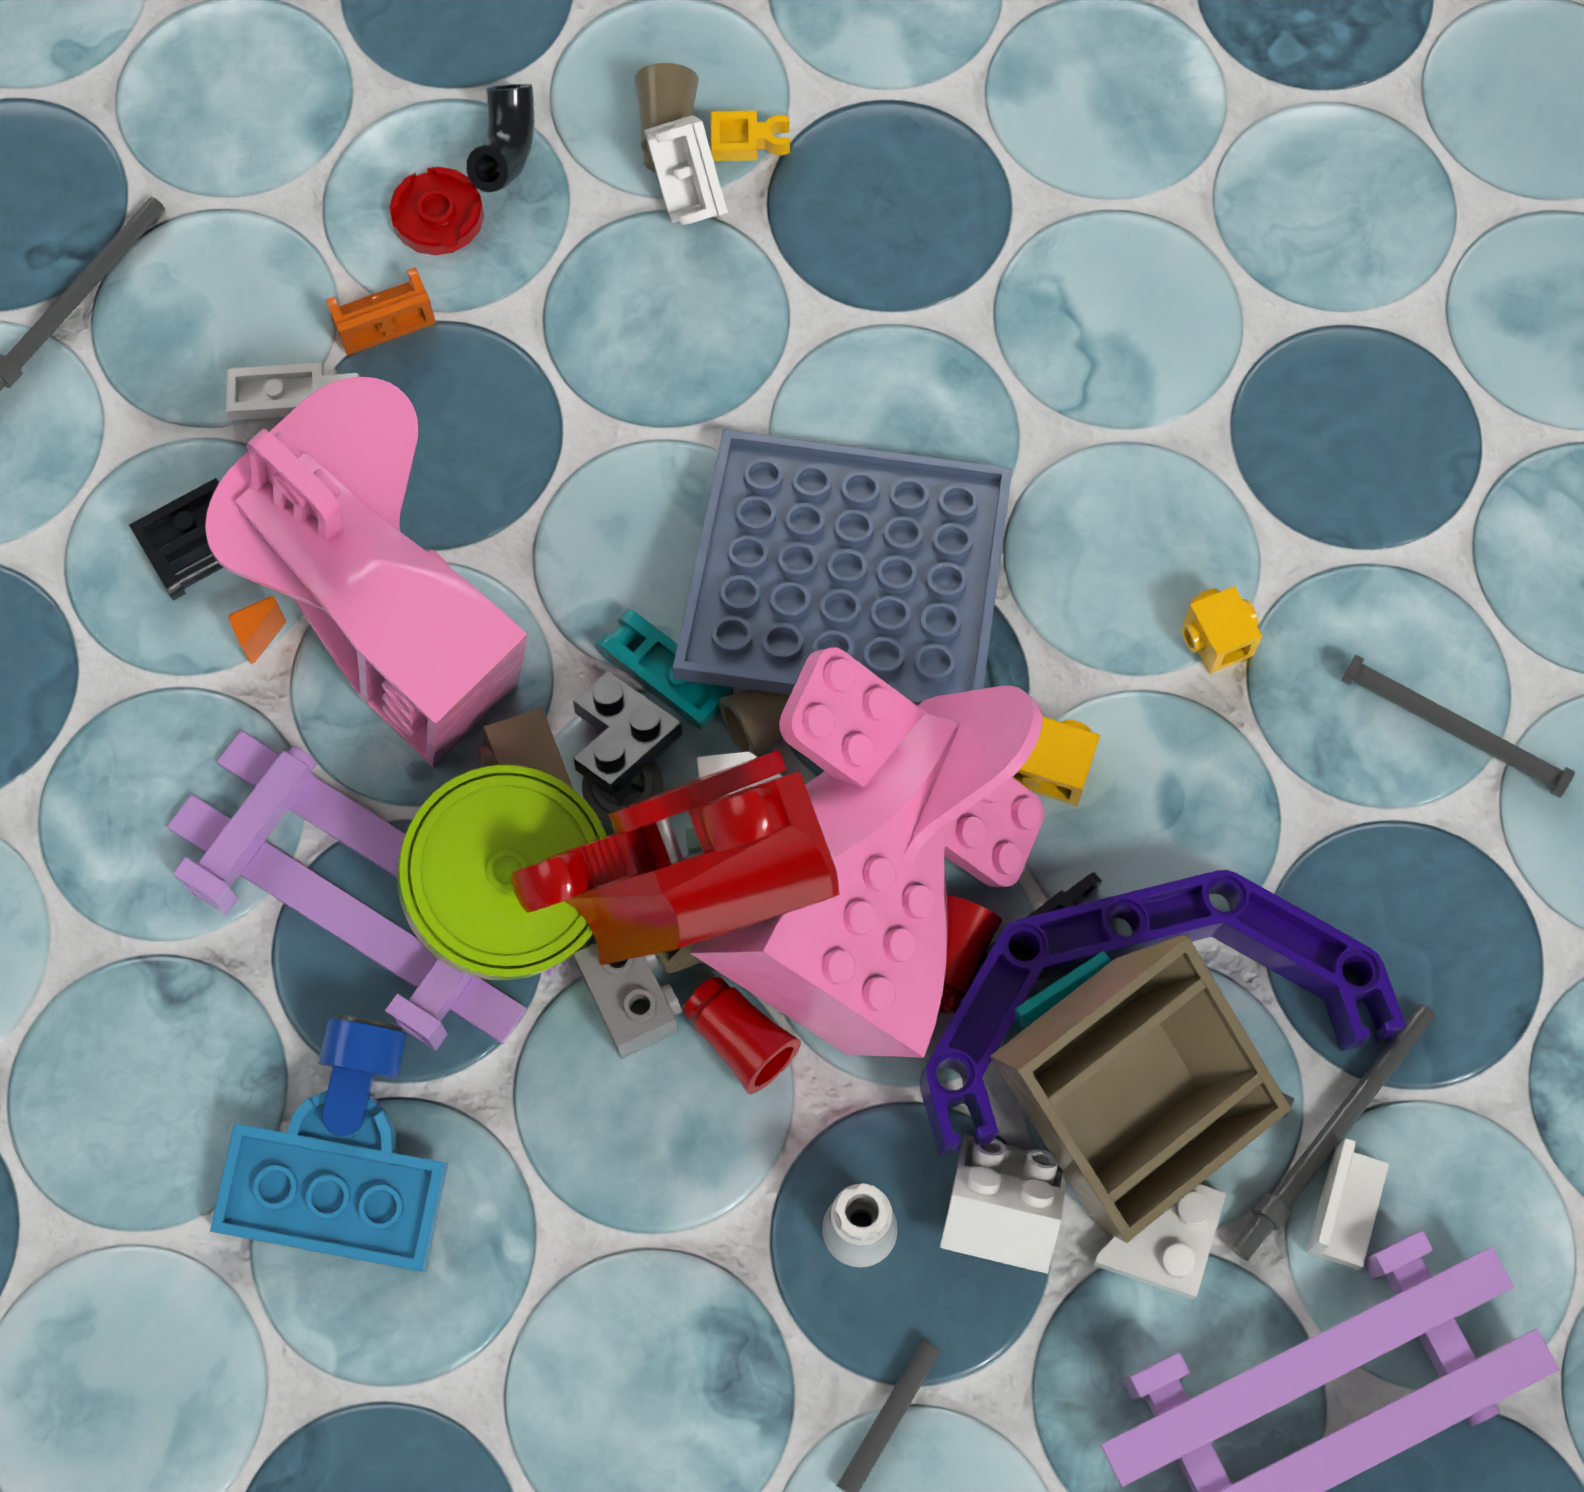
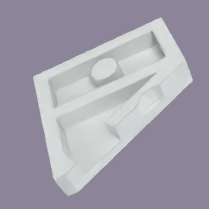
[1093,1184,1227,1300]

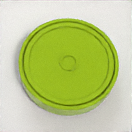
[397,765,607,980]

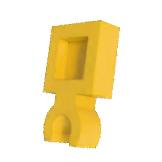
[711,111,790,161]

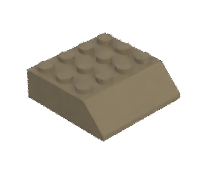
[990,935,1291,1243]

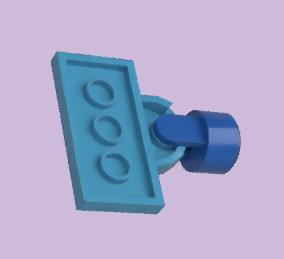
[210,1014,448,1272]

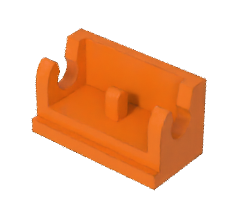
[326,267,436,356]

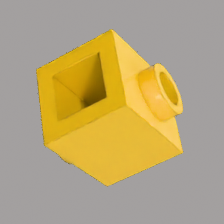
[1182,586,1263,674]

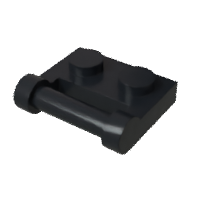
[129,478,224,601]

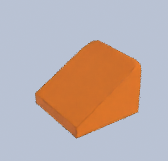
[228,596,286,664]

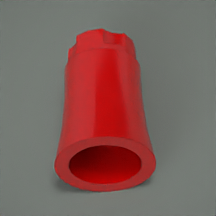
[938,895,1003,1015]
[683,976,801,1094]

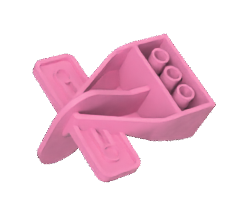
[206,377,528,768]
[690,647,1044,1058]

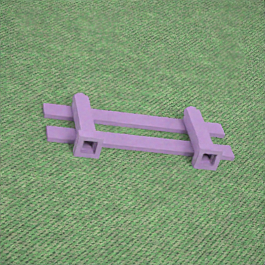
[167,730,559,1051]
[1100,1230,1560,1492]

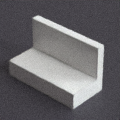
[1306,1138,1389,1270]

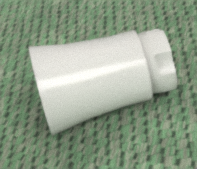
[822,1183,898,1267]

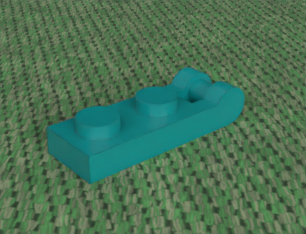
[595,609,733,730]

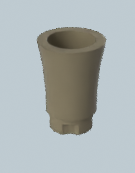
[634,63,699,172]
[719,690,790,757]

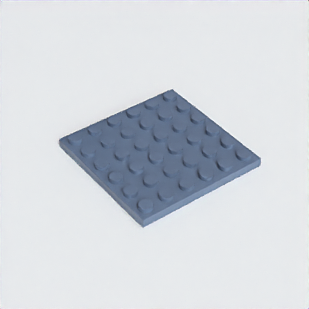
[673,429,1012,705]

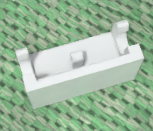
[644,115,728,225]

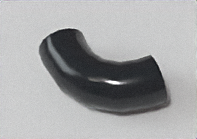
[466,84,535,193]

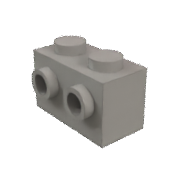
[573,943,682,1059]

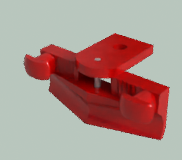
[511,750,840,965]

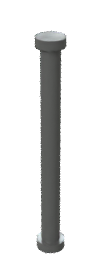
[1341,654,1575,798]

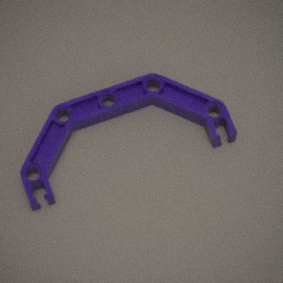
[920,870,1406,1156]

